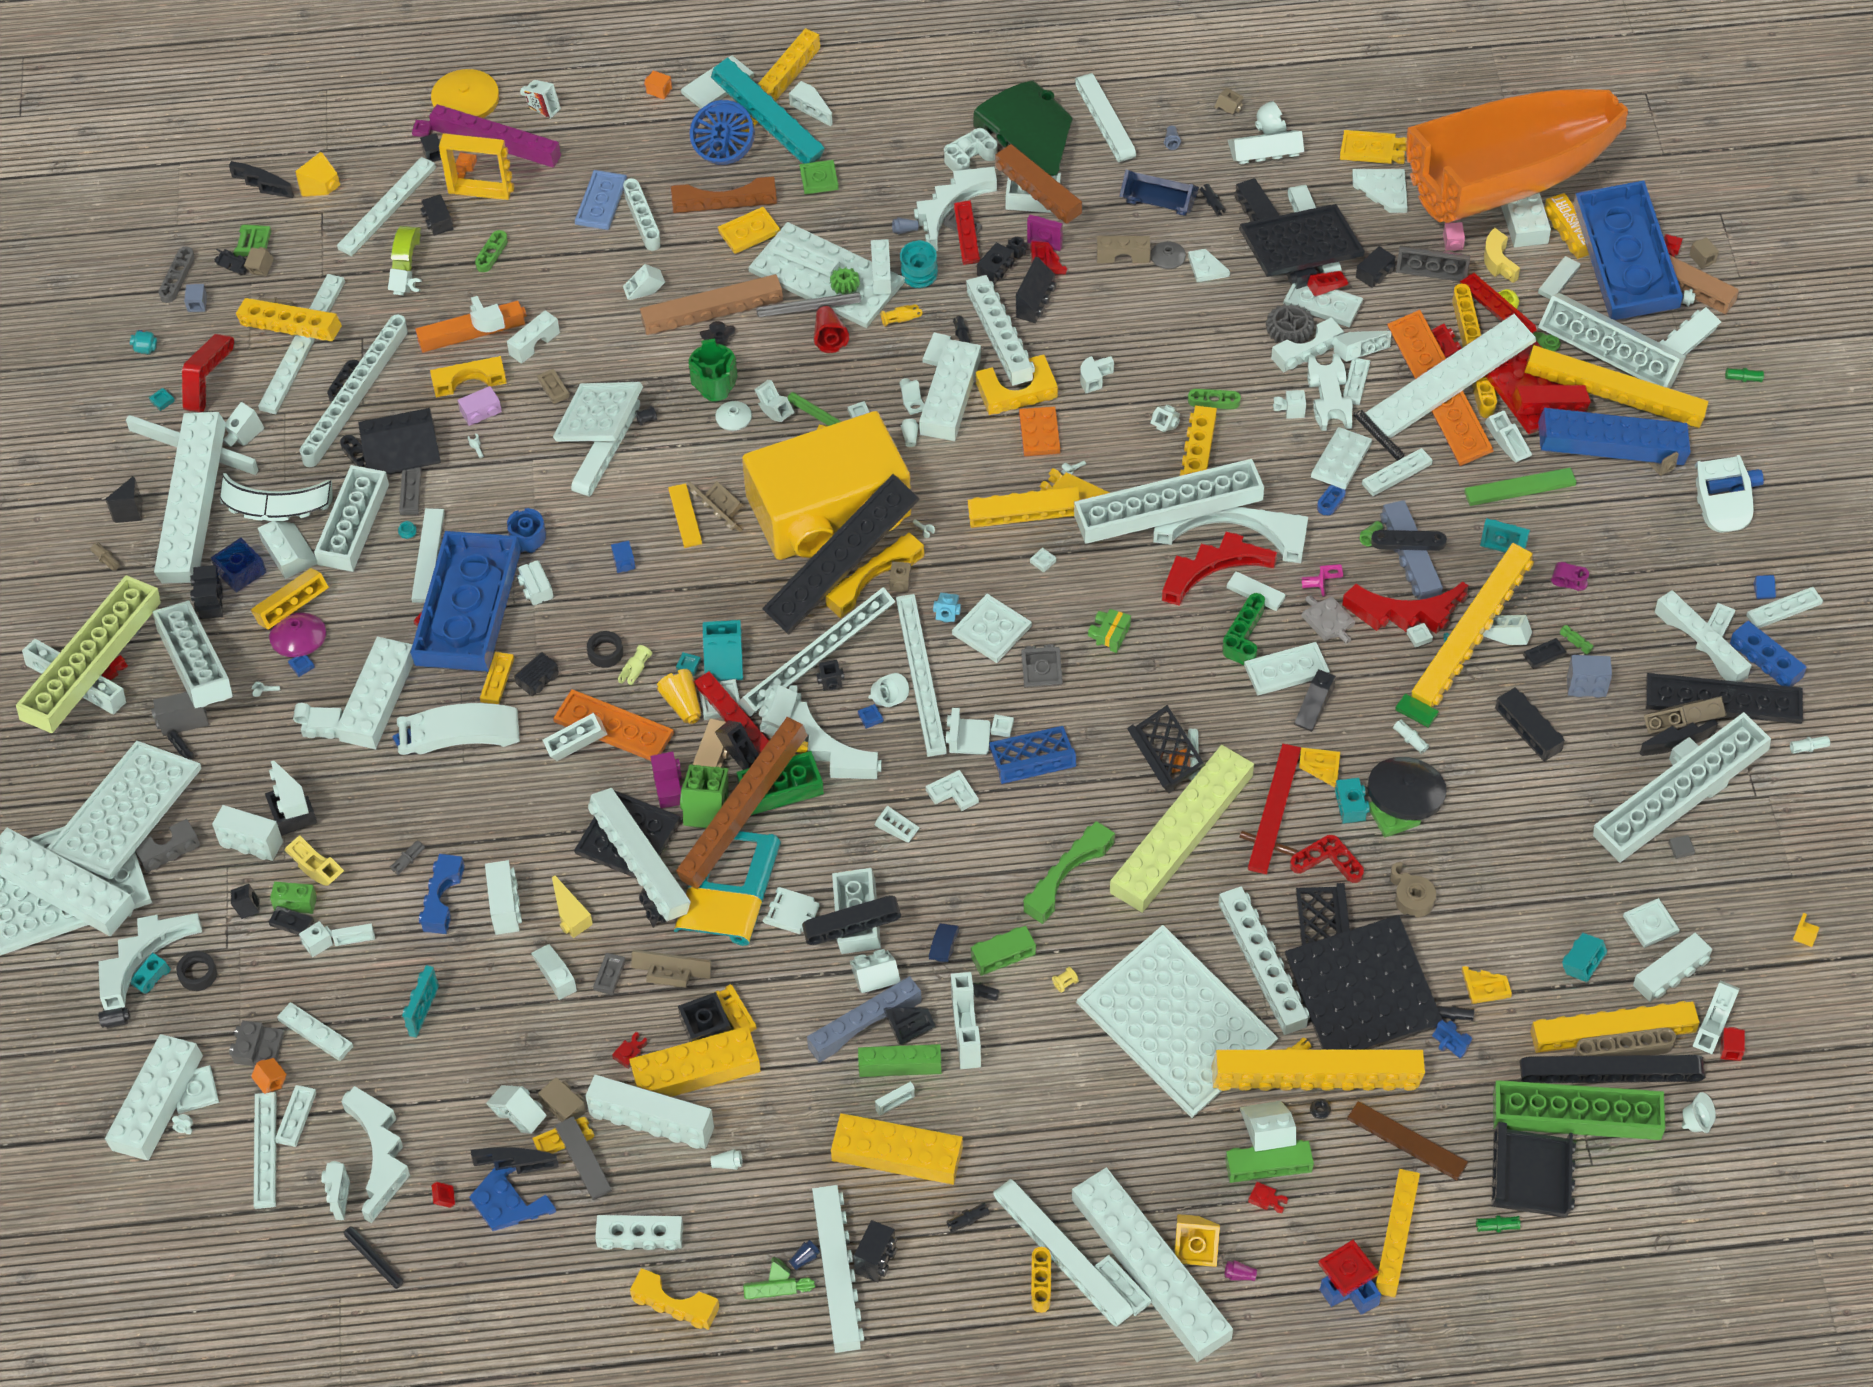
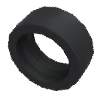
[587,631,623,668]
[176,951,217,991]

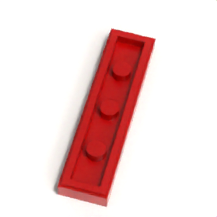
[954,200,980,265]

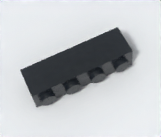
[1495,687,1565,762]

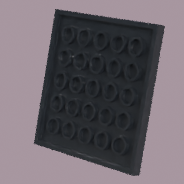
[1285,915,1442,1050]

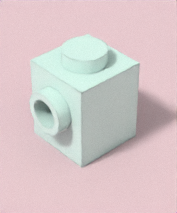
[299,921,333,958]

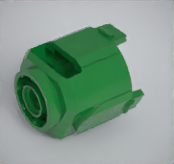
[688,339,738,401]

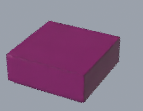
[412,119,432,137]

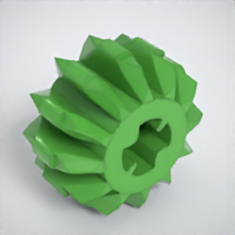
[830,266,860,295]

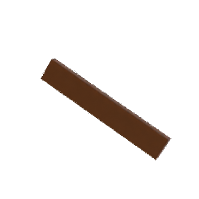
[1347,1101,1468,1181]

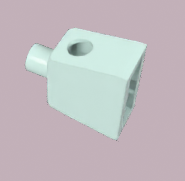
[223,402,264,447]

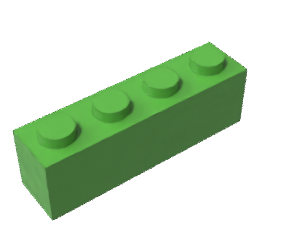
[858,1044,941,1077]
[1225,1140,1314,1183]

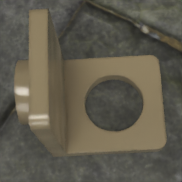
[1648,452,1679,476]

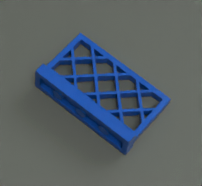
[989,726,1076,784]

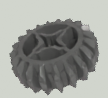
[1266,303,1314,344]

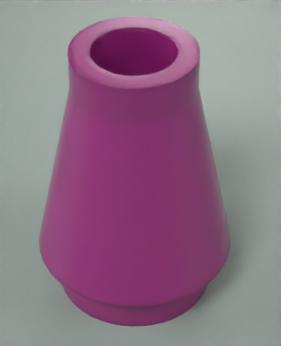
[1224,1260,1257,1281]

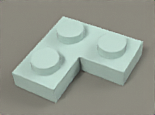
[926,770,979,811]

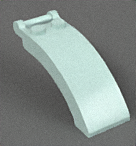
[397,703,520,755]

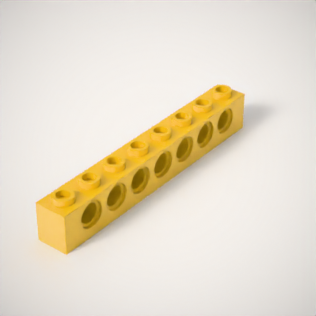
[735,28,820,132]

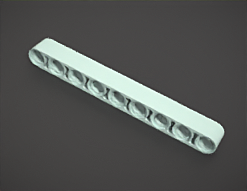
[993,1179,1133,1327]

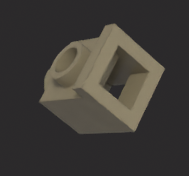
[1214,87,1244,115]

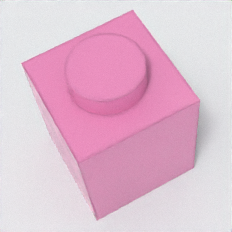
[1443,222,1465,251]

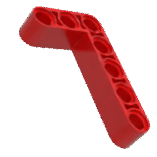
[182,334,234,413]

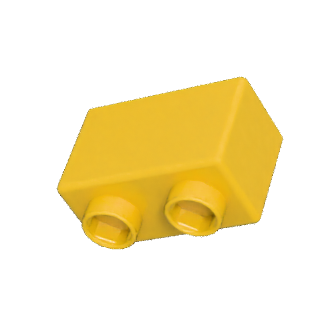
[742,411,911,560]

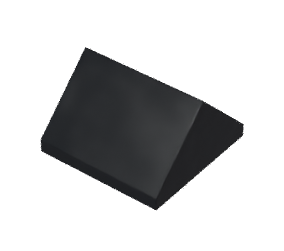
[105,476,143,523]

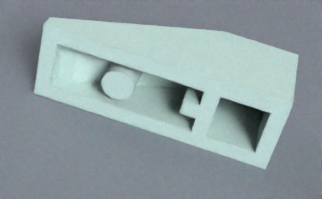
[789,81,832,126]
[1483,615,1532,645]
[531,944,577,1000]

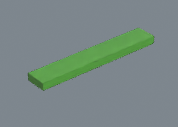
[1464,467,1576,506]

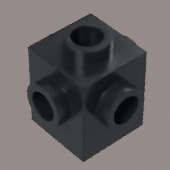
[816,659,845,691]

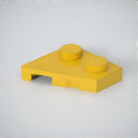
[1299,747,1340,787]
[1461,966,1512,1004]

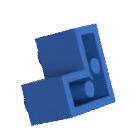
[1320,1276,1381,1315]

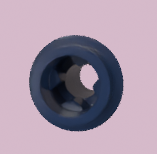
[788,1240,820,1271]

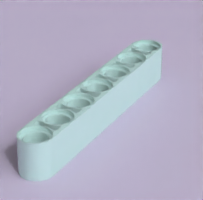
[1075,73,1136,163]
[1288,184,1341,274]
[571,400,640,497]

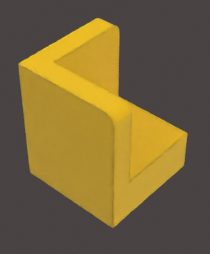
[1793,913,1820,947]

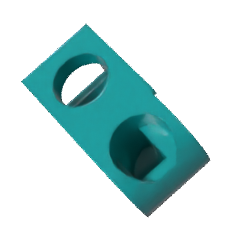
[131,952,171,994]

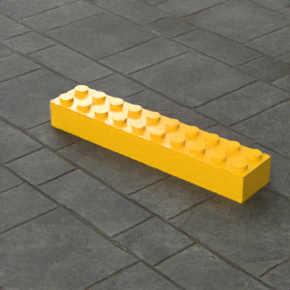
[1211,1050,1425,1091]

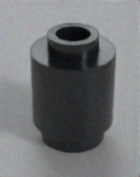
[98,1007,131,1029]

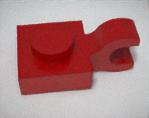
[101,655,128,681]

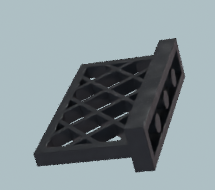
[1127,705,1205,793]
[1296,883,1350,946]

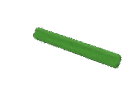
[788,392,842,426]

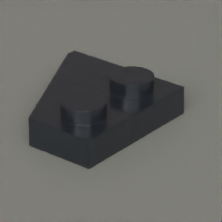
[883,1007,936,1045]

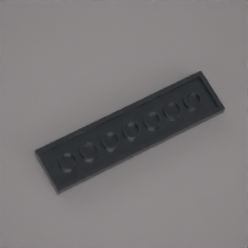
[1645,673,1803,724]

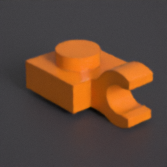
[455,152,477,179]

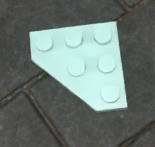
[1352,169,1407,213]

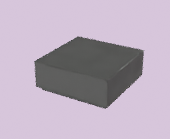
[1668,835,1695,859]

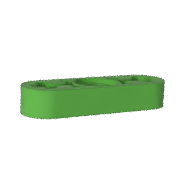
[475,230,508,272]
[1188,389,1241,409]

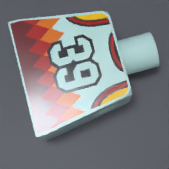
[520,80,561,119]

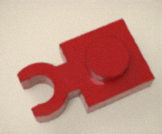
[1664,234,1683,257]
[612,1032,648,1069]
[1248,1182,1288,1213]

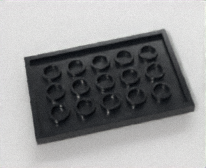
[1239,204,1365,277]

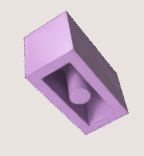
[458,386,502,426]

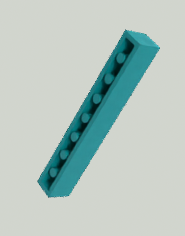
[711,57,824,164]

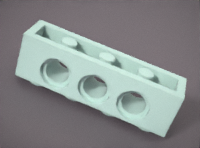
[595,1215,683,1250]

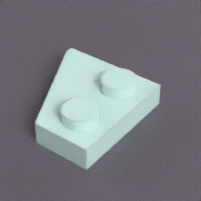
[1188,249,1230,282]

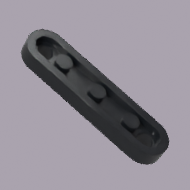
[1371,530,1447,551]

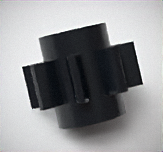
[1006,236,1028,258]

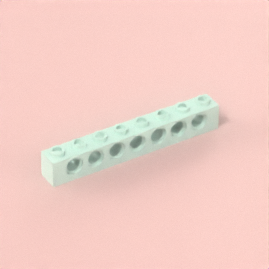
[966,275,1035,386]
[1218,886,1310,1035]

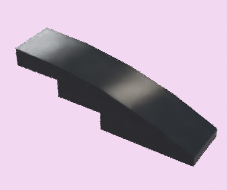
[229,161,294,198]
[1639,719,1718,756]
[471,1147,559,1174]

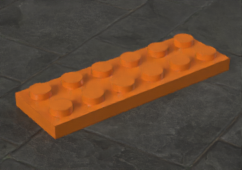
[553,689,674,761]

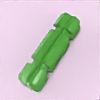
[1560,625,1594,654]

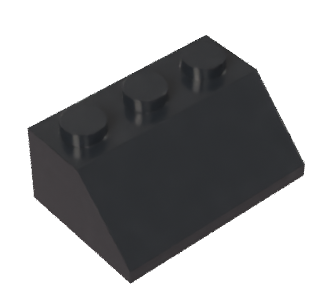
[1016,257,1057,324]

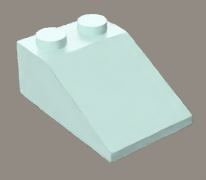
[1240,1101,1296,1152]

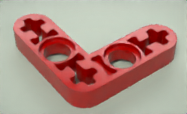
[1290,835,1364,883]

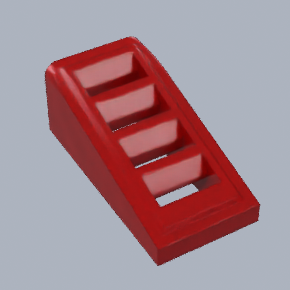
[1307,271,1349,296]

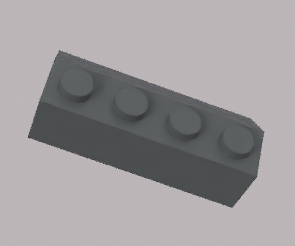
[1396,245,1471,282]

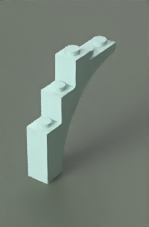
[914,167,997,251]
[99,913,202,1011]

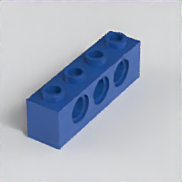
[1730,621,1807,687]

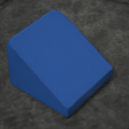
[1753,575,1776,599]

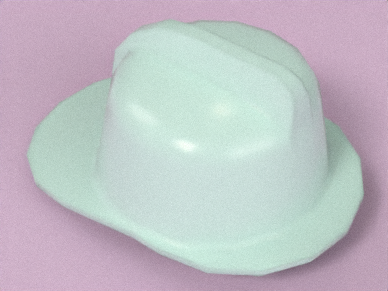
[868,673,909,707]
[1682,1092,1716,1133]

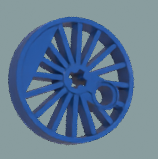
[690,100,755,165]

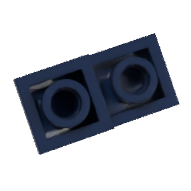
[929,923,959,962]

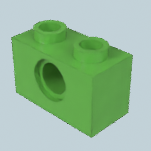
[270,881,317,914]

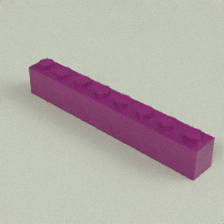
[429,104,561,168]

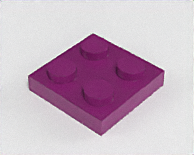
[1027,214,1063,252]

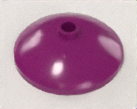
[269,613,326,657]

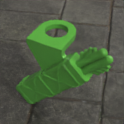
[743,1257,815,1300]

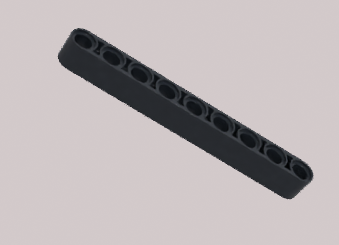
[1519,1055,1706,1083]

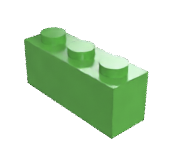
[971,926,1036,976]

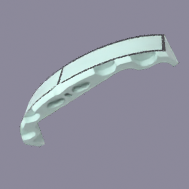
[220,473,333,521]

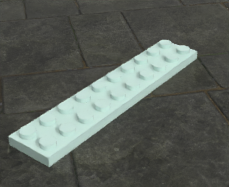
[1365,314,1536,439]

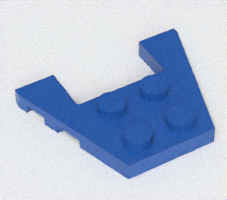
[469,1167,556,1231]

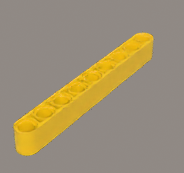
[1452,284,1497,418]

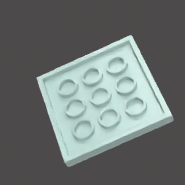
[553,382,643,442]

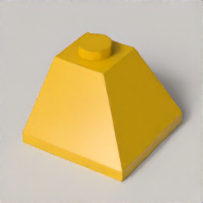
[295,152,340,196]
[1175,1214,1220,1267]

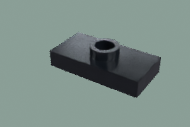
[1523,638,1566,669]

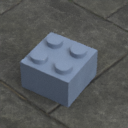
[1566,655,1612,698]

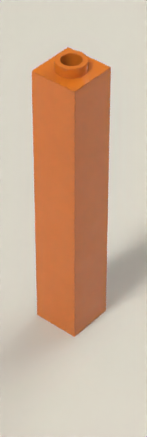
[415,301,527,353]

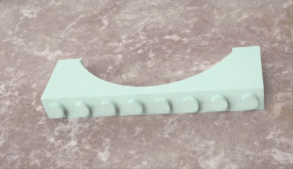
[1153,507,1308,563]

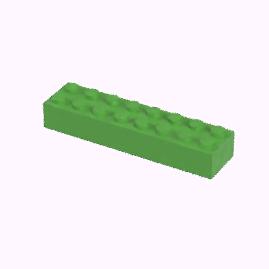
[1493,1080,1665,1140]

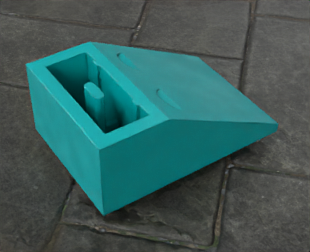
[703,620,743,681]

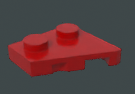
[1030,241,1067,275]

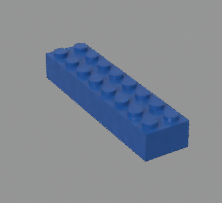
[1538,408,1691,465]

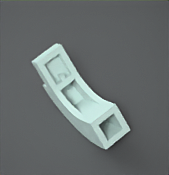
[1693,980,1740,1054]

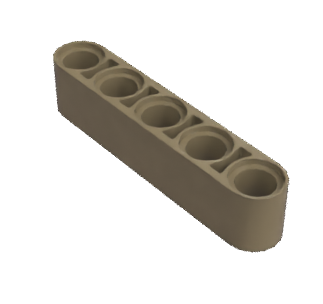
[1574,1028,1676,1056]

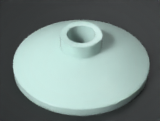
[716,401,752,431]

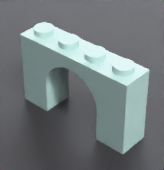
[951,972,981,1069]

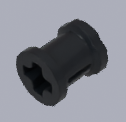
[635,406,657,426]

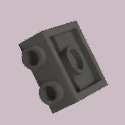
[1021,644,1063,688]
[229,1020,284,1066]

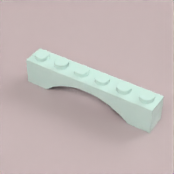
[1655,590,1752,682]

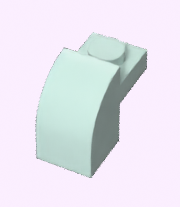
[470,296,505,332]
[1080,356,1114,393]
[754,380,794,422]

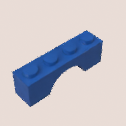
[419,854,465,935]

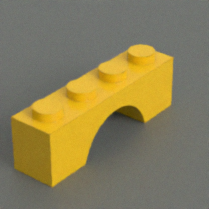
[430,356,507,398]
[630,1268,720,1330]

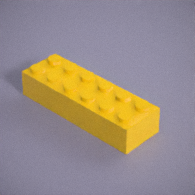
[629,1026,761,1097]
[831,1113,963,1185]

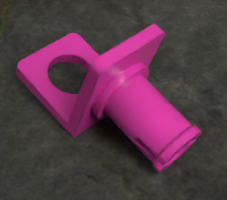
[1302,564,1343,597]

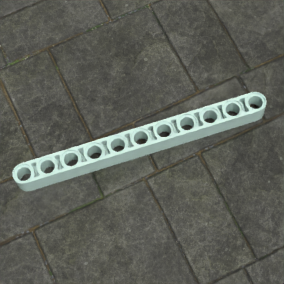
[300,314,408,467]

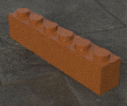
[995,144,1082,224]

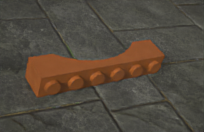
[671,176,777,213]

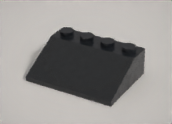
[358,408,441,474]

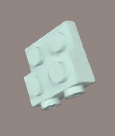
[322,1161,350,1220]

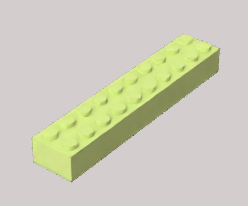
[16,575,161,733]
[1110,745,1254,913]

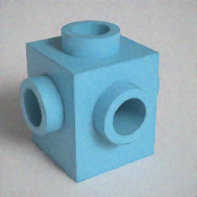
[933,592,961,622]

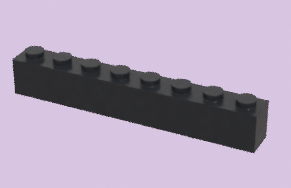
[1234,178,1317,289]

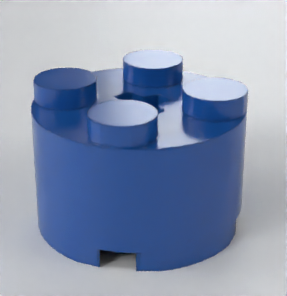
[507,508,546,553]

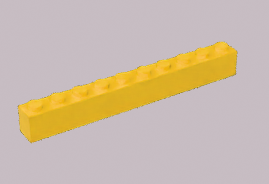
[1525,345,1709,428]
[1411,543,1534,708]

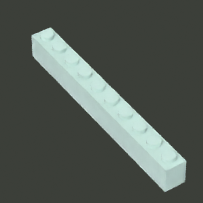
[738,587,895,717]

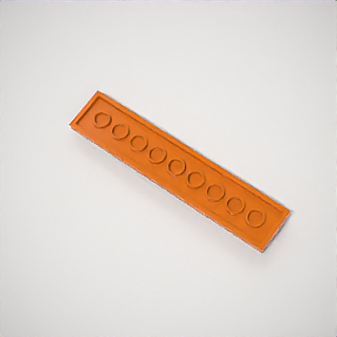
[1387,310,1494,466]

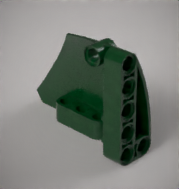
[973,80,1073,176]

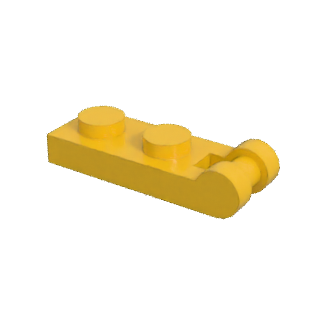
[713,984,757,1032]
[532,1117,594,1154]

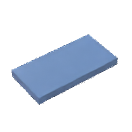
[575,170,627,230]

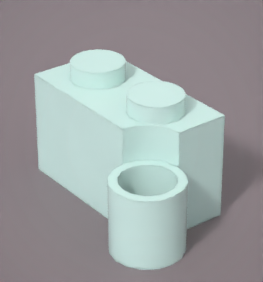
[759,685,797,737]
[293,703,343,739]

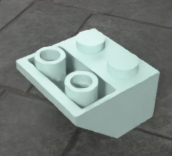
[850,949,900,993]

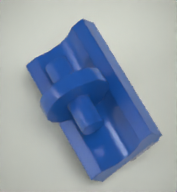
[1432,1020,1472,1059]

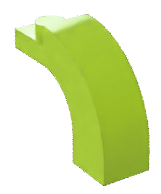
[391,226,421,271]

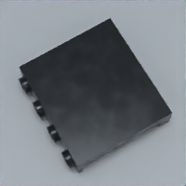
[1491,1122,1576,1218]

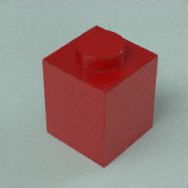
[1720,1027,1745,1061]

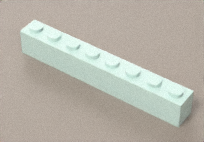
[588,788,691,921]
[812,1185,864,1353]

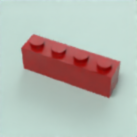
[1512,385,1591,415]

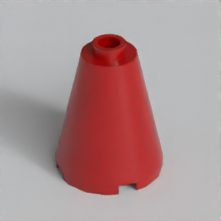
[814,306,849,353]

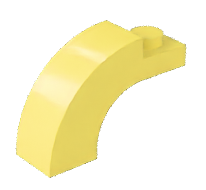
[1484,228,1520,283]
[285,835,344,886]

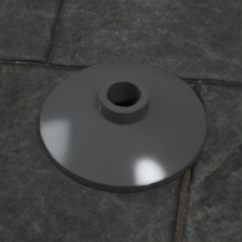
[1151,241,1186,269]

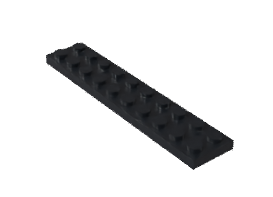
[762,474,920,635]

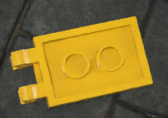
[1340,130,1407,164]
[1039,468,1110,500]

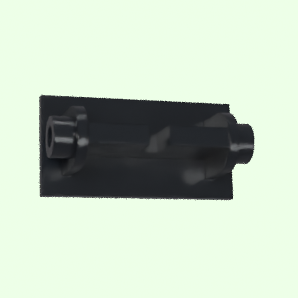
[214,249,247,275]
[639,888,667,928]

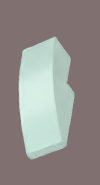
[1485,411,1532,463]

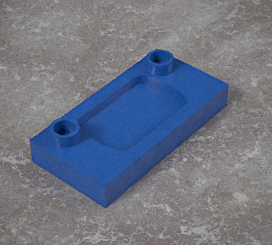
[1573,180,1683,320]
[410,531,521,672]

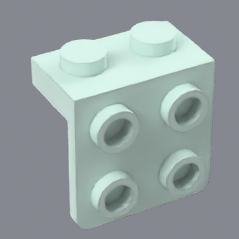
[946,708,990,755]

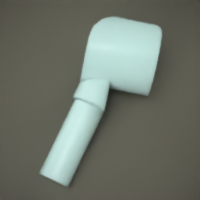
[468,433,484,458]
[1061,461,1086,475]
[913,519,935,538]
[251,681,280,697]

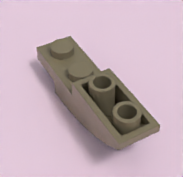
[1644,696,1726,734]

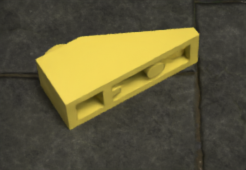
[552,876,593,938]

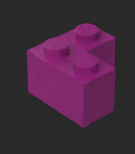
[650,751,683,809]

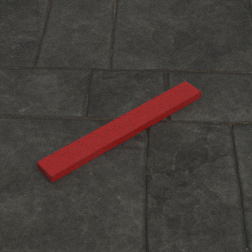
[1248,743,1301,875]

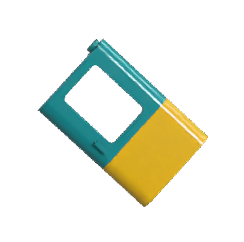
[674,831,781,946]

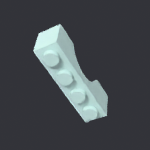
[1271,317,1344,373]

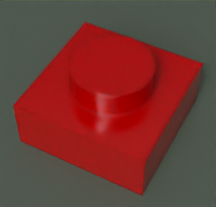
[431,1181,455,1208]

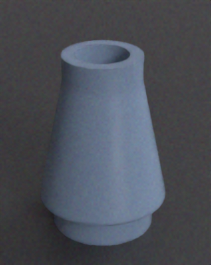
[1164,126,1181,150]
[892,217,919,235]

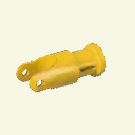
[880,304,923,327]

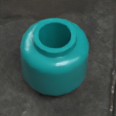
[130,330,157,355]

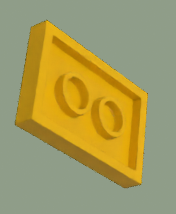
[718,207,780,254]

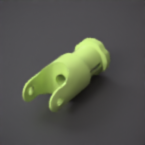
[618,645,652,685]

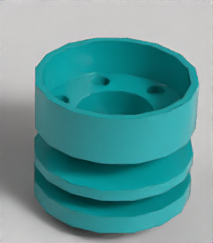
[900,240,938,288]

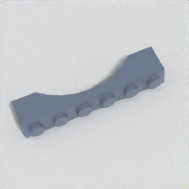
[807,976,922,1063]

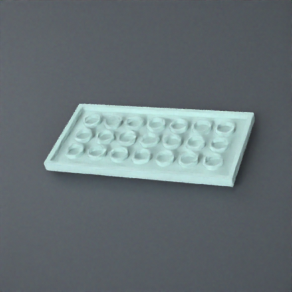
[748,222,905,328]
[47,741,202,879]

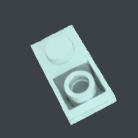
[623,264,665,300]

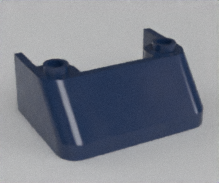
[1119,169,1199,216]

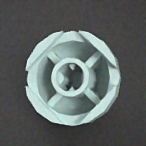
[1255,101,1287,135]

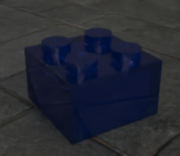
[210,537,267,593]

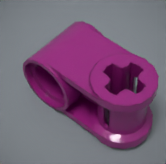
[1551,562,1589,591]

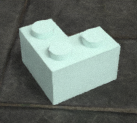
[486,1085,547,1134]

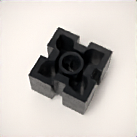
[190,565,223,619]

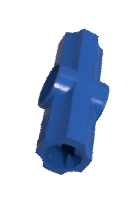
[1705,469,1764,494]

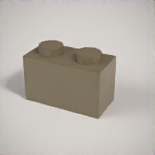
[538,1077,586,1122]

